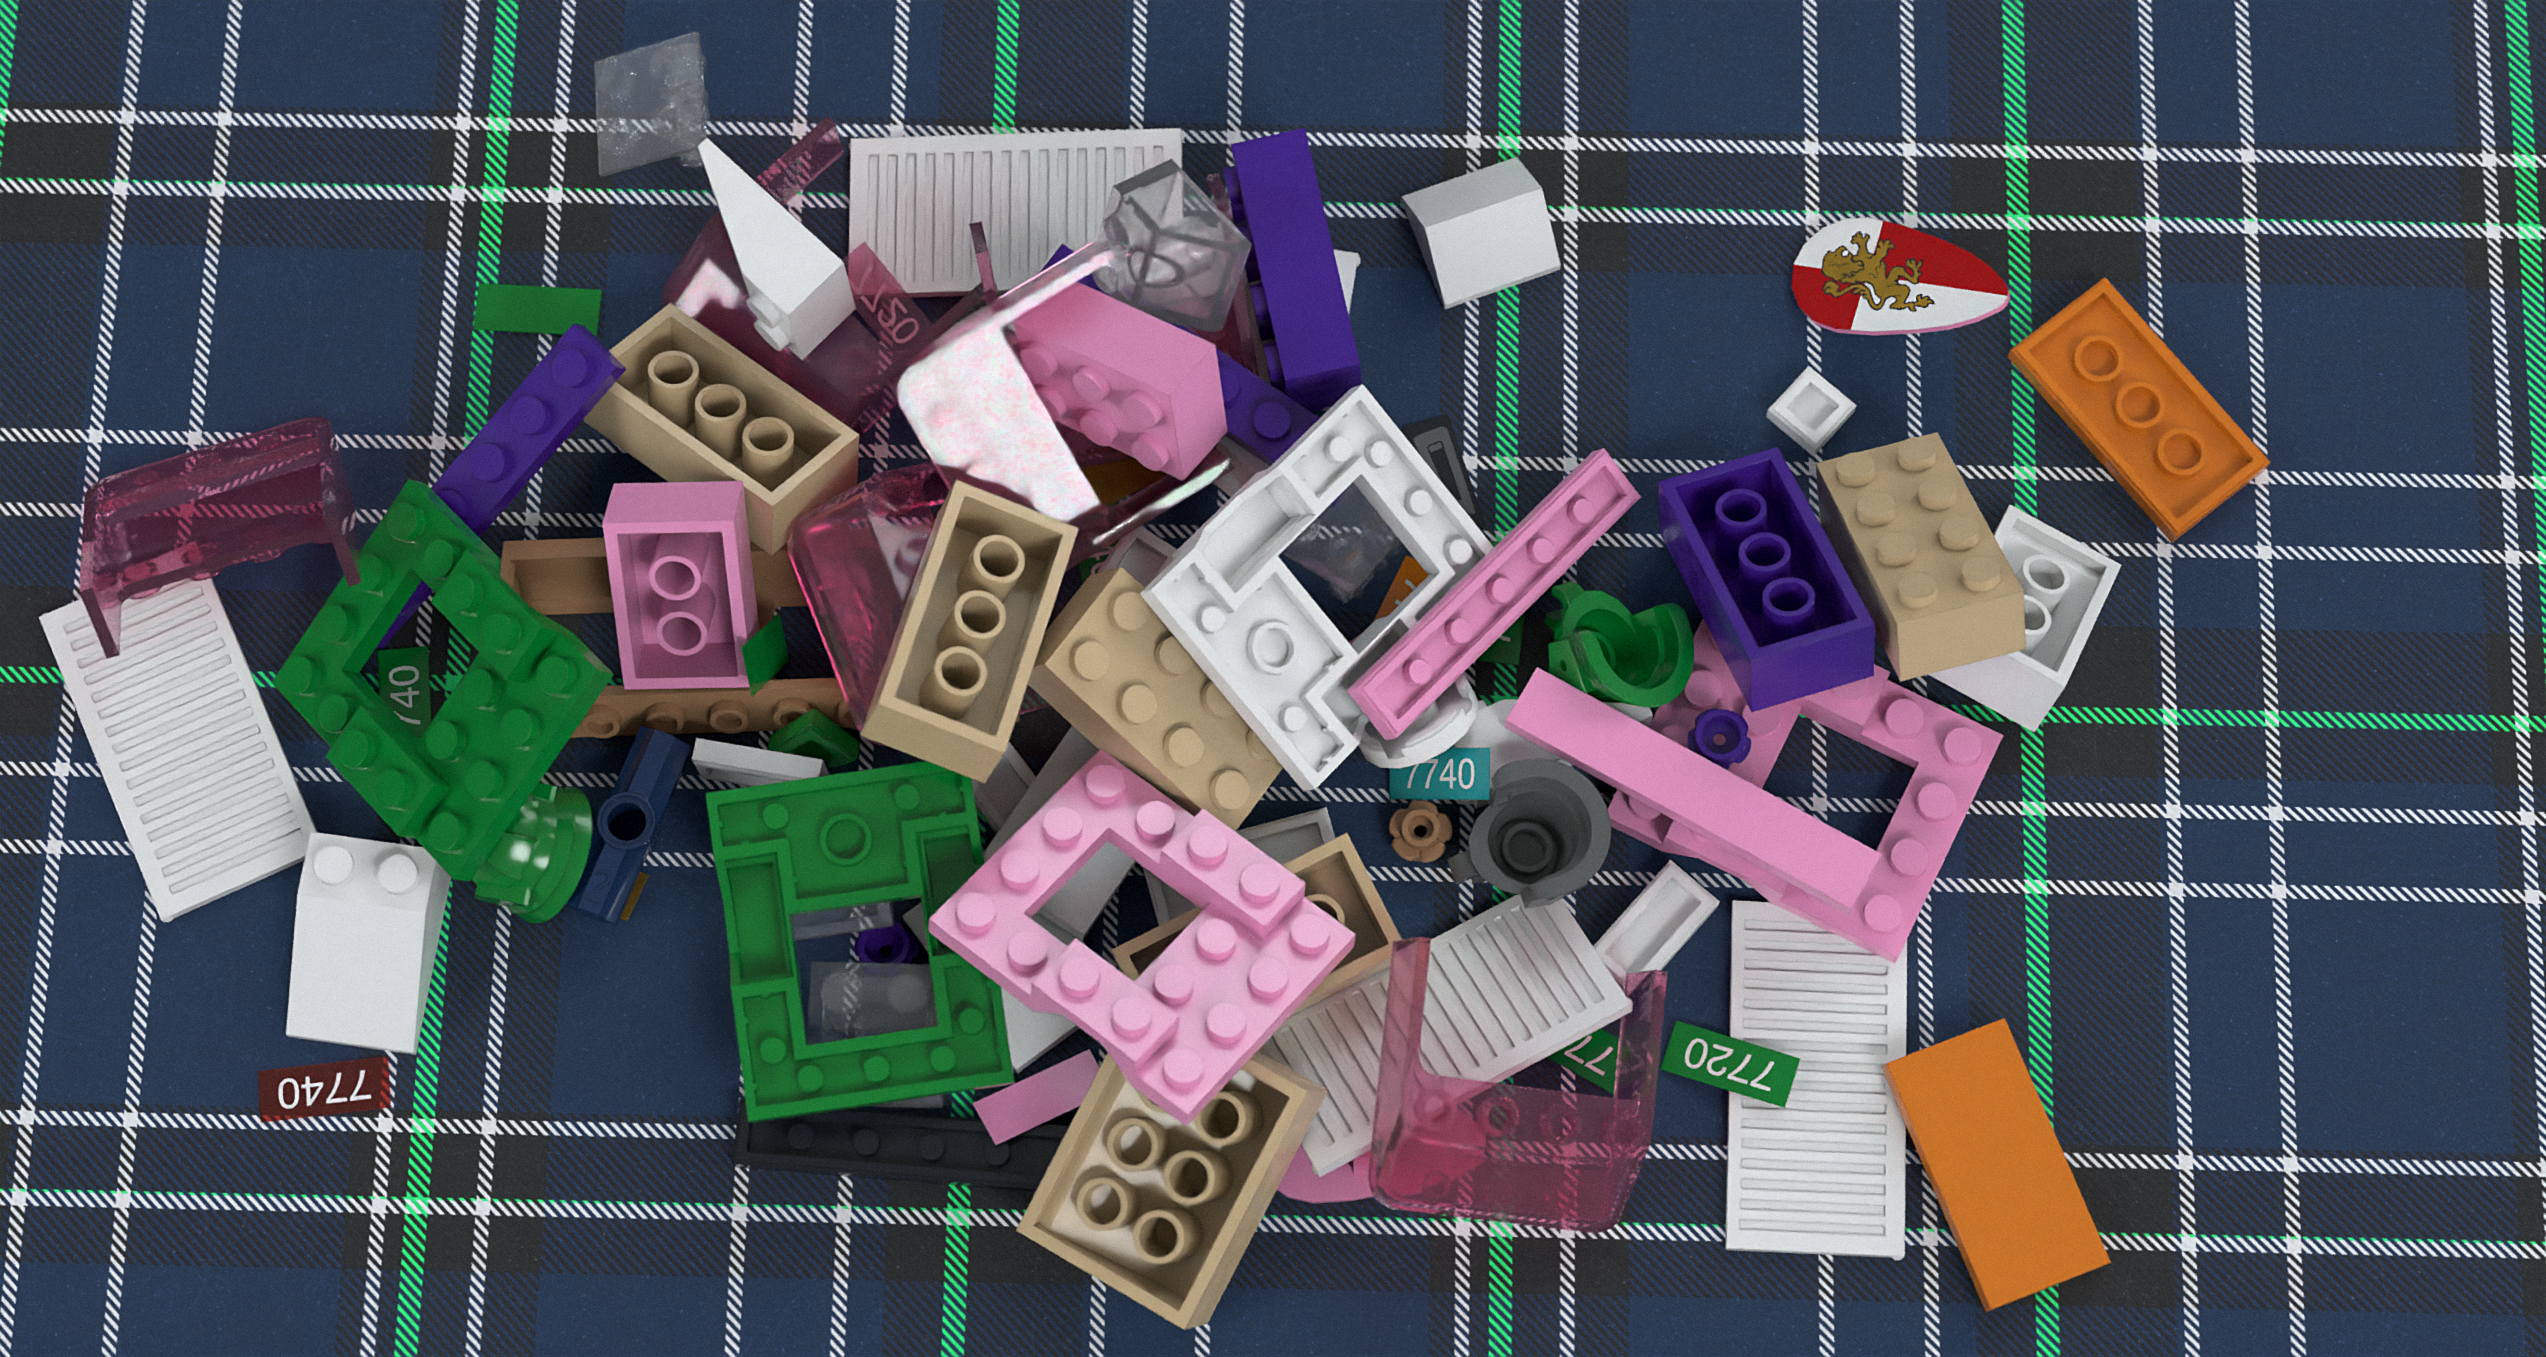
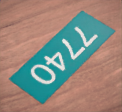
[1389,748,1490,800]

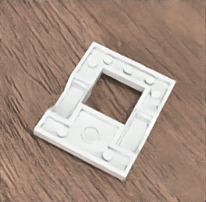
[1140,384,1494,792]

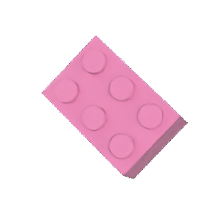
[1013,273,1228,481]
[602,481,760,690]

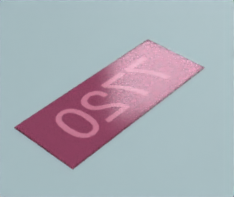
[842,241,942,367]

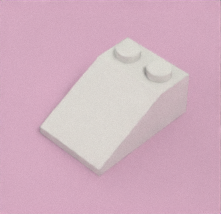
[698,138,856,360]
[1928,505,2121,733]
[286,832,451,1055]

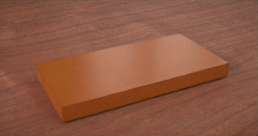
[2007,277,2271,543]
[1881,1018,2111,1312]

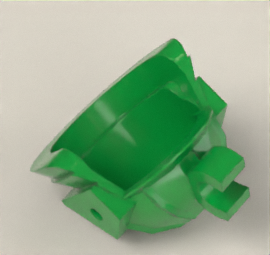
[1545,581,1694,708]
[471,783,592,924]

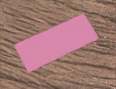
[972,1050,1100,1145]

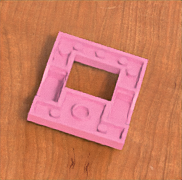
[1608,619,2004,963]
[929,749,1356,1127]

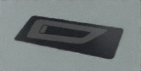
[1402,415,1486,531]

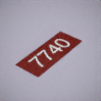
[258,1056,391,1122]

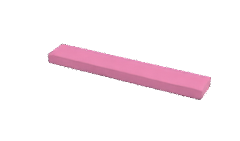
[1347,448,1641,740]
[1504,667,1882,915]

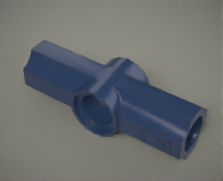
[565,726,693,927]

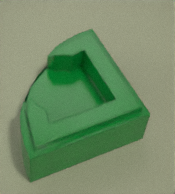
[767,708,860,767]

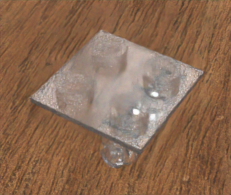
[594,31,710,177]
[1281,482,1402,604]

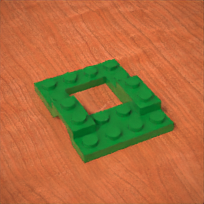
[271,479,614,882]
[706,761,1015,1123]

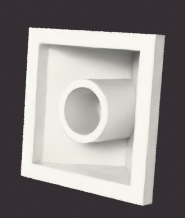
[1401,157,1561,310]

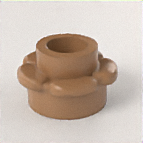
[1389,800,1452,863]

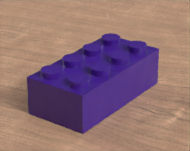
[1223,128,1362,412]
[1658,447,1875,712]

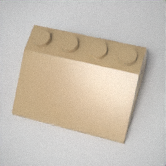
[1016,1051,1328,1330]

